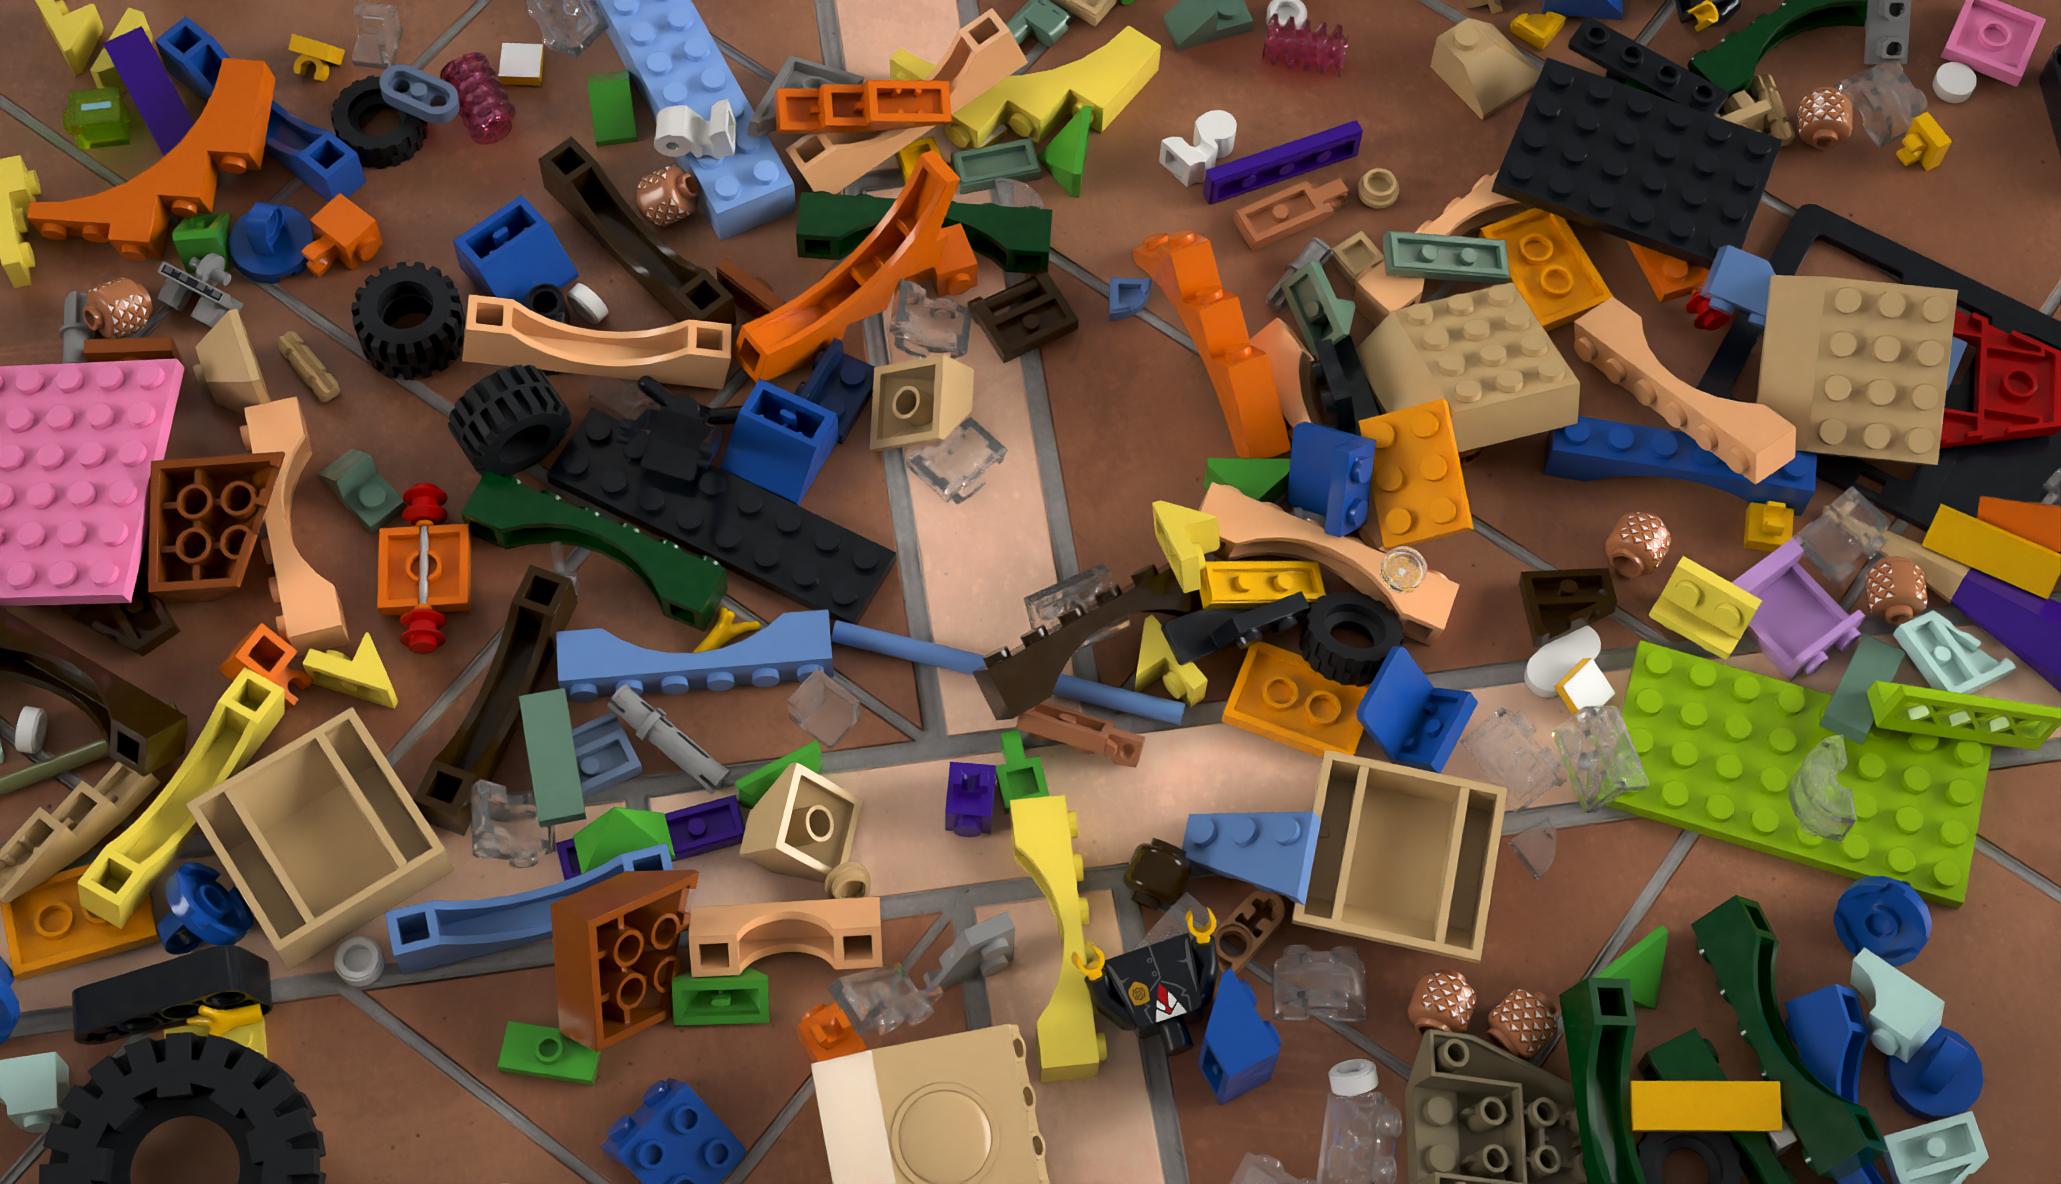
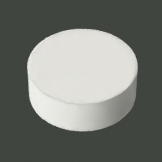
[1266,0,1307,37]
[1932,62,1977,103]
[567,283,609,324]
[15,706,47,754]
[334,936,384,987]
[1328,1059,1379,1096]

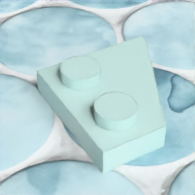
[1893,610,2016,694]
[1882,1111,1989,1184]

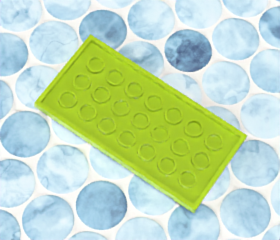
[1598,640,1993,910]

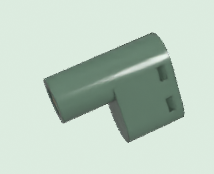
[1006,0,1070,47]

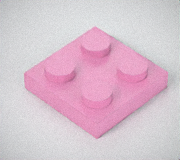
[1941,0,2046,87]

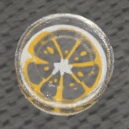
[1380,546,1427,594]

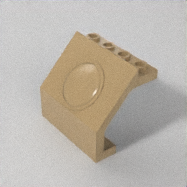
[811,1023,1051,1184]

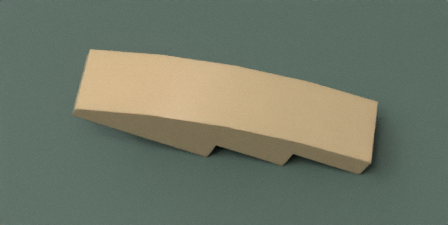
[0,762,161,905]

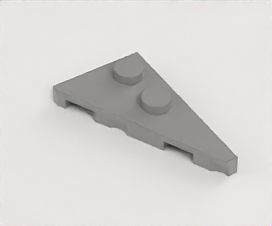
[747,55,864,138]

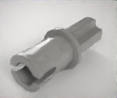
[1265,237,1333,313]
[59,291,95,364]

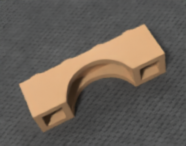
[688,897,883,978]

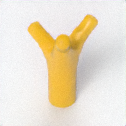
[692,607,760,653]
[187,1003,263,1037]

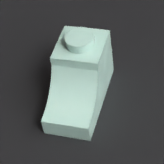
[1850,947,1945,1063]
[0,1052,69,1133]

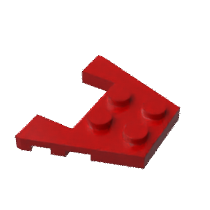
[1940,310,2061,448]

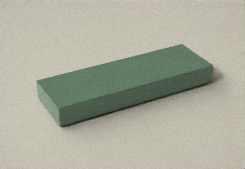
[1382,231,1510,284]
[1819,633,1906,745]
[519,688,587,828]

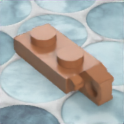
[1233,178,1348,252]
[1016,701,1145,768]

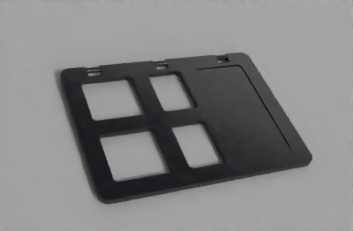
[1696,204,2061,554]

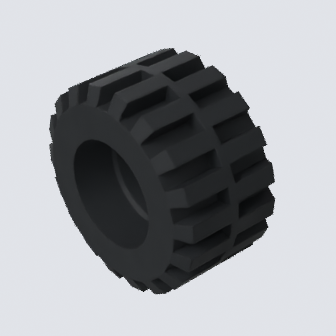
[351,261,466,380]
[448,364,572,476]

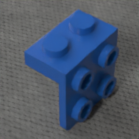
[1287,421,1376,537]
[1356,646,1478,774]
[600,1078,746,1184]

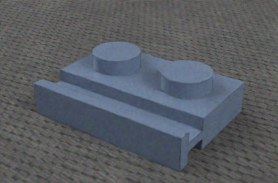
[572,711,643,799]

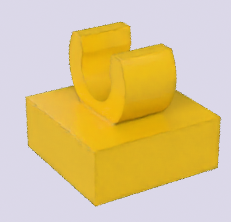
[288,34,345,82]
[1896,111,1952,171]
[1744,501,1794,552]

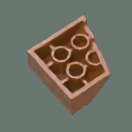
[148,451,285,604]
[550,869,699,1052]

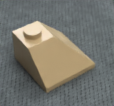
[1430,18,1541,120]
[193,308,271,415]
[870,354,974,452]
[739,762,863,883]

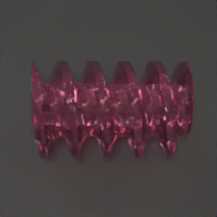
[1261,13,1349,78]
[440,52,516,144]

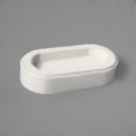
[1524,625,1601,698]

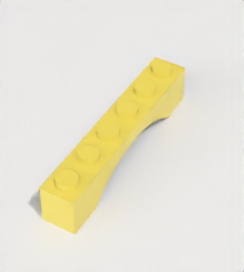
[77,667,285,929]
[1009,795,1107,1083]

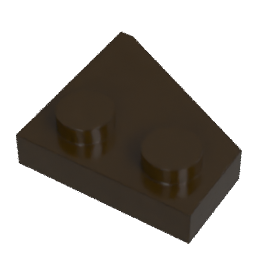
[59,565,181,657]
[1519,568,1617,647]

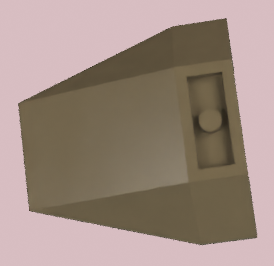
[1405,1029,1587,1184]

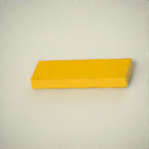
[1921,504,2061,600]
[1199,561,1326,609]
[1630,1081,1782,1132]

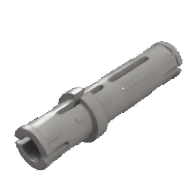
[607,684,731,794]

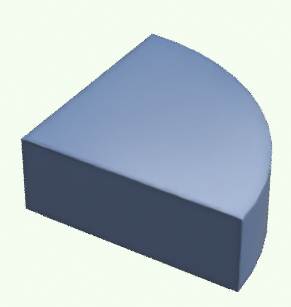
[1109,277,1152,321]

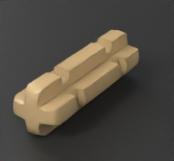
[1750,74,1795,147]
[276,331,340,402]

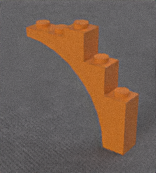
[27,58,276,262]
[732,150,960,384]
[1131,230,1292,459]

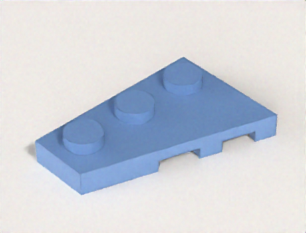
[1182,811,1321,906]

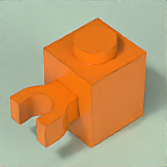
[301,193,383,277]
[900,223,978,298]
[218,622,313,709]
[796,1001,867,1063]

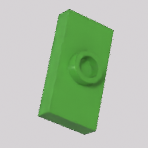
[497,1021,601,1086]

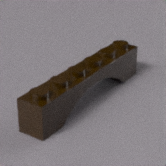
[538,136,737,327]
[972,552,1216,721]
[413,565,578,836]
[0,607,187,777]

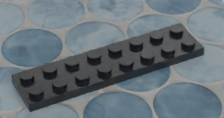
[546,408,896,625]

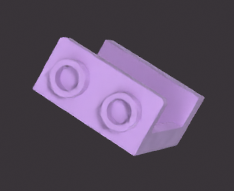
[1731,538,1865,682]

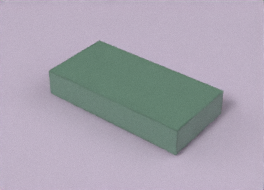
[951,138,1041,195]

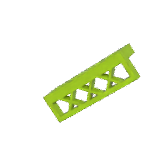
[1867,680,2061,751]

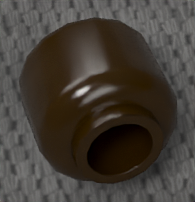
[1123,838,1192,911]

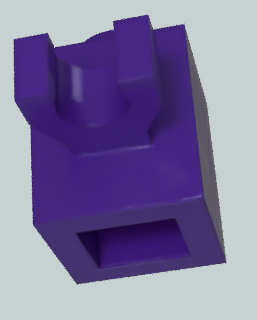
[945,762,996,837]

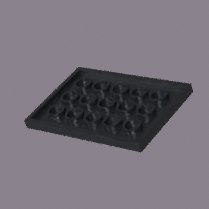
[1491,57,1783,270]

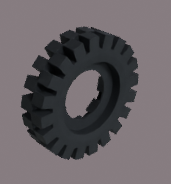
[39,1032,326,1184]

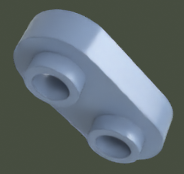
[379,64,460,124]

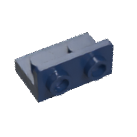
[794,338,875,444]

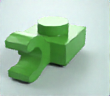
[996,730,1050,814]

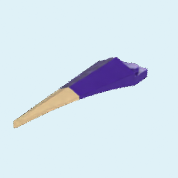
[1822,506,2061,693]

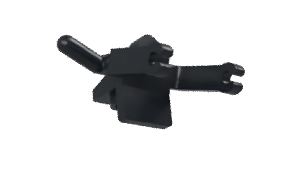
[616,375,743,482]

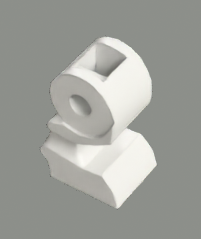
[654,99,737,159]
[1159,110,1237,187]

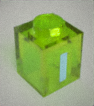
[62,86,130,150]

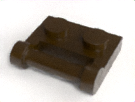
[967,268,1079,363]

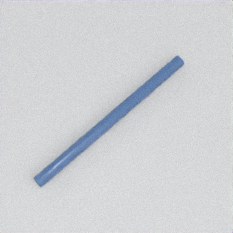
[831,620,1186,725]

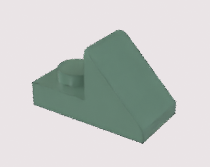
[1163,0,1253,51]
[1280,261,1356,357]
[317,448,407,535]

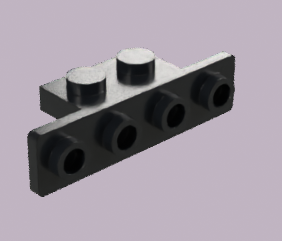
[1568,17,1729,116]
[1310,335,1379,436]
[1161,591,1310,666]

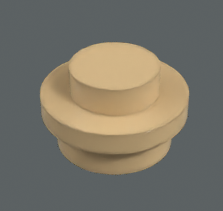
[1357,168,1399,209]
[824,862,871,899]

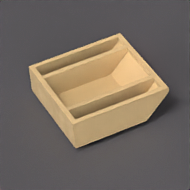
[1756,275,1958,465]
[1356,282,1580,453]
[186,707,454,971]
[1292,750,1508,964]

